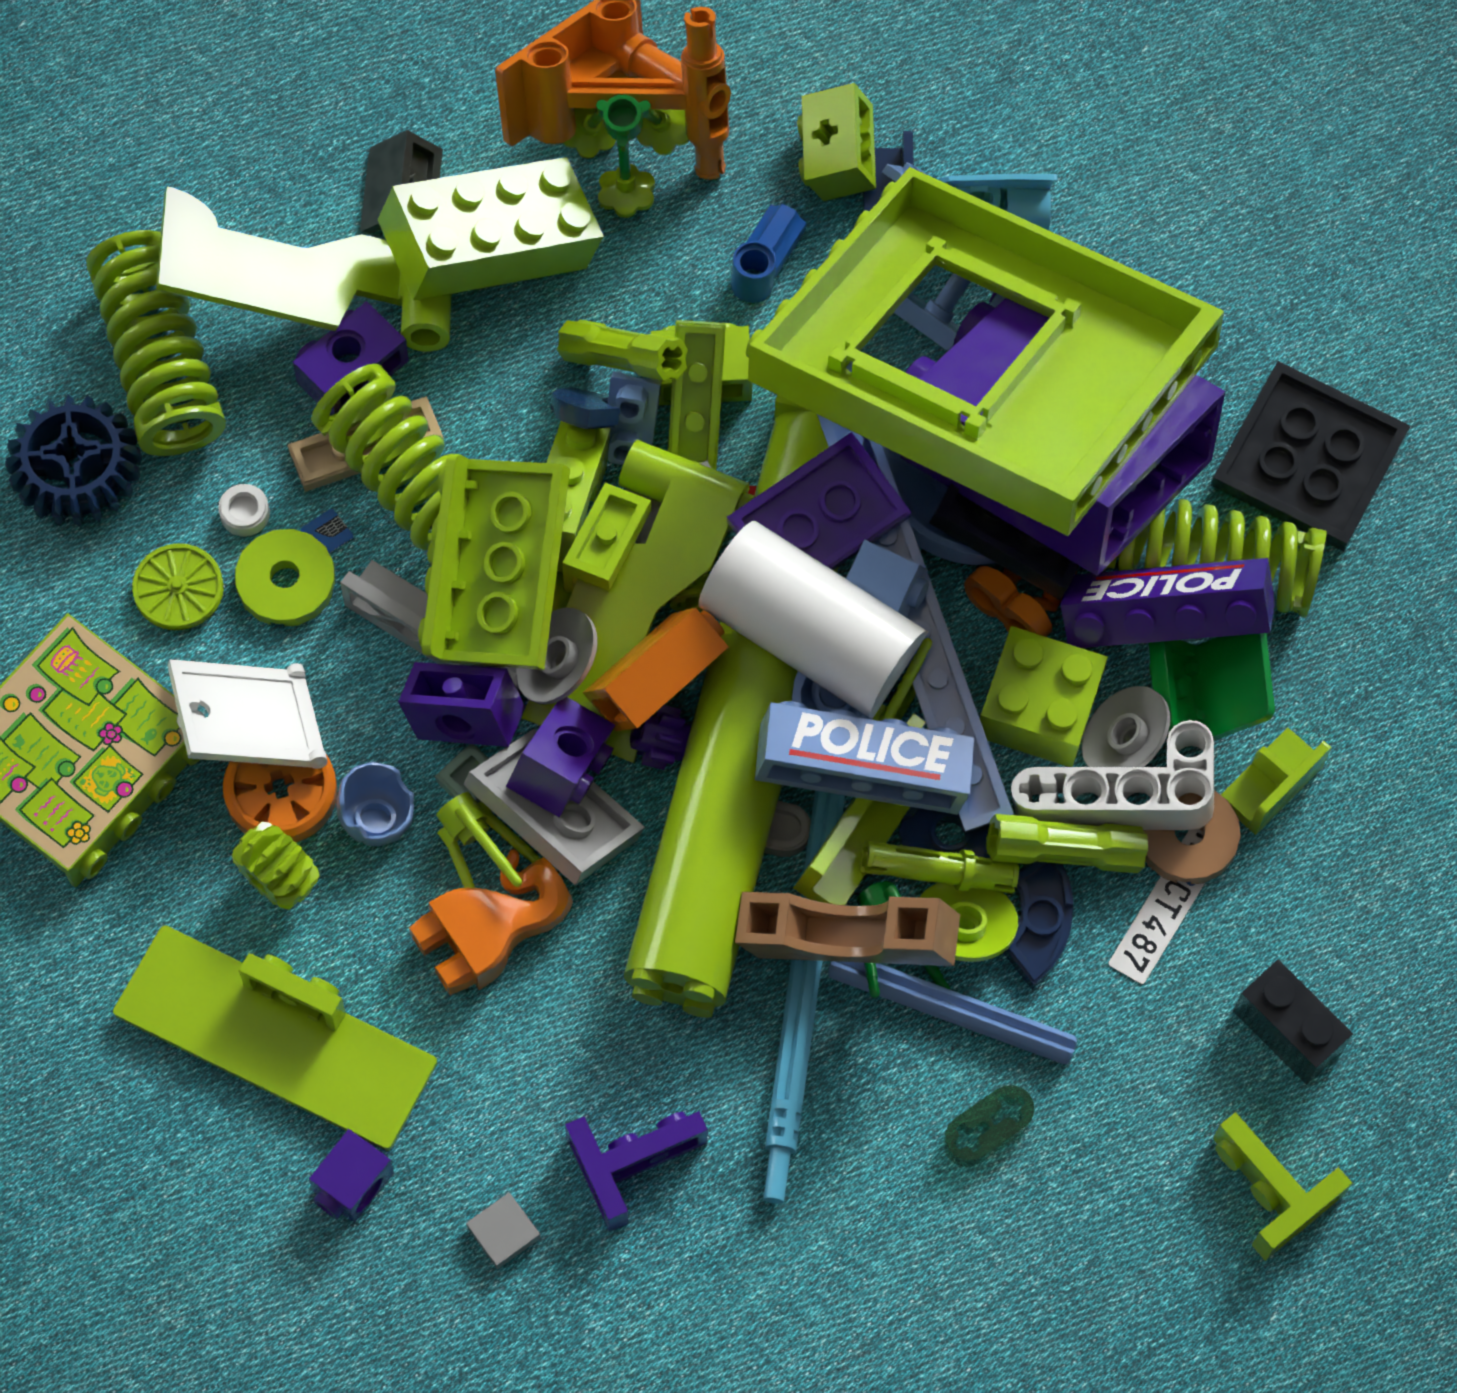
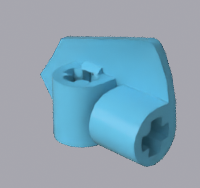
[937,174,1058,230]

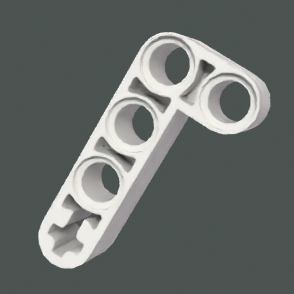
[1011,720,1214,830]

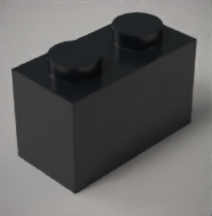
[1233,959,1353,1085]

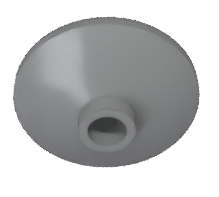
[516,608,597,704]
[1082,686,1170,767]

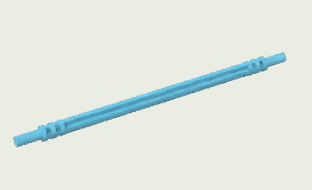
[763,790,845,1204]

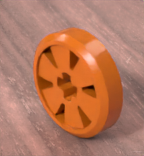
[223,754,337,843]

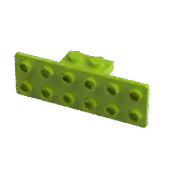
[113,925,437,1151]

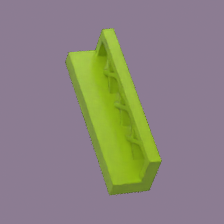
[793,713,926,905]

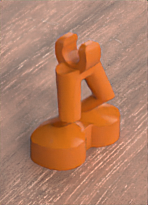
[964,565,1077,637]

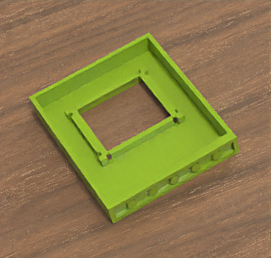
[746,167,1224,536]

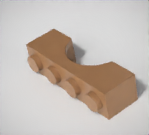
[735,892,960,966]

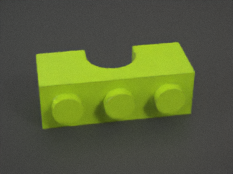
[546,421,611,572]

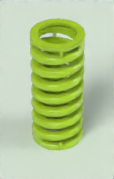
[86,230,226,456]
[311,364,449,566]
[1102,498,1327,618]

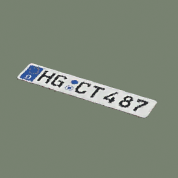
[1109,829,1205,984]

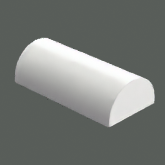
[699,521,928,719]

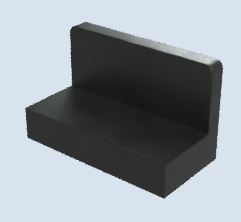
[360,130,443,234]

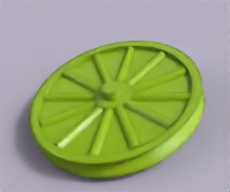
[132,543,224,630]

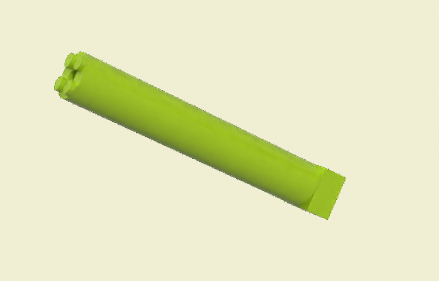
[624,395,839,1018]

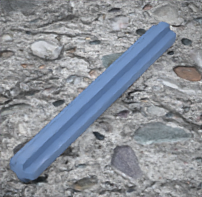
[828,961,1077,1064]

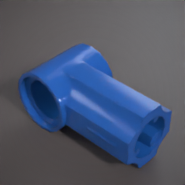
[730,204,807,303]

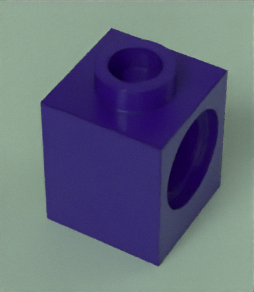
[309,1129,394,1223]

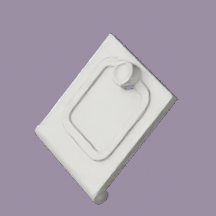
[167,659,328,769]

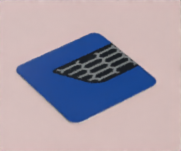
[301,509,353,554]

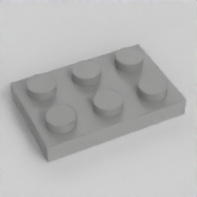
[463,729,645,885]

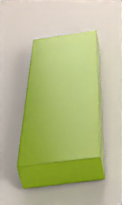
[668,320,726,470]

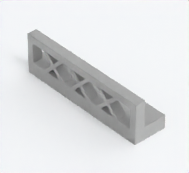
[340,560,522,695]

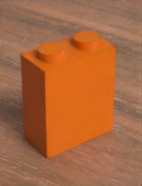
[583,608,729,731]

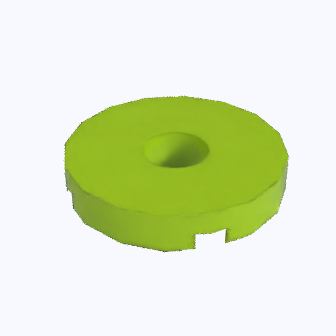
[235,529,335,627]

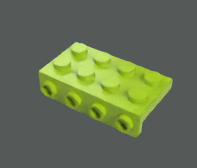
[418,454,570,670]

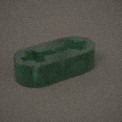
[943,1085,1034,1167]

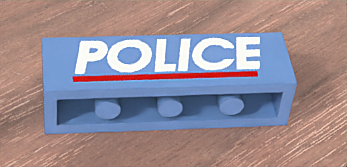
[755,701,974,814]

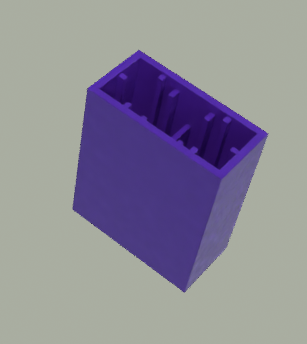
[900,298,1225,576]

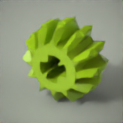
[231,821,320,910]

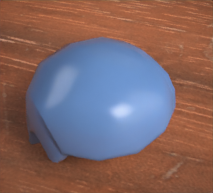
[336,761,414,847]

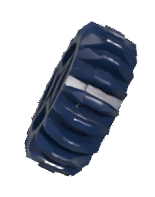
[5,394,142,527]

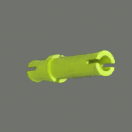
[860,840,1019,894]

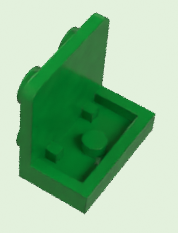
[1148,633,1275,747]

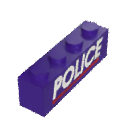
[1060,558,1275,648]

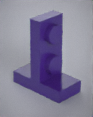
[565,1111,708,1232]

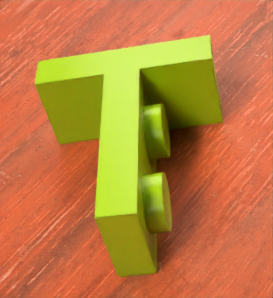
[1213,1112,1353,1261]

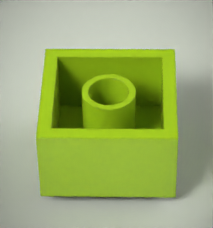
[980,626,1108,767]

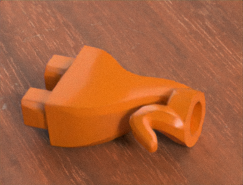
[409,849,573,995]

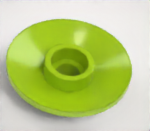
[920,883,1018,962]

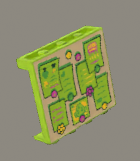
[0,613,200,888]

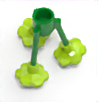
[563,94,690,218]

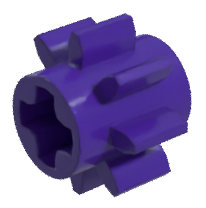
[630,705,691,770]

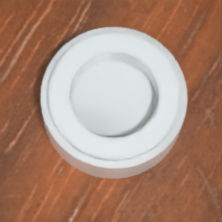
[218,484,270,537]

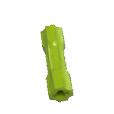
[557,319,688,381]
[986,814,1148,873]

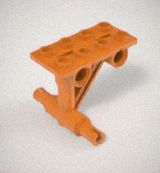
[495,0,731,180]

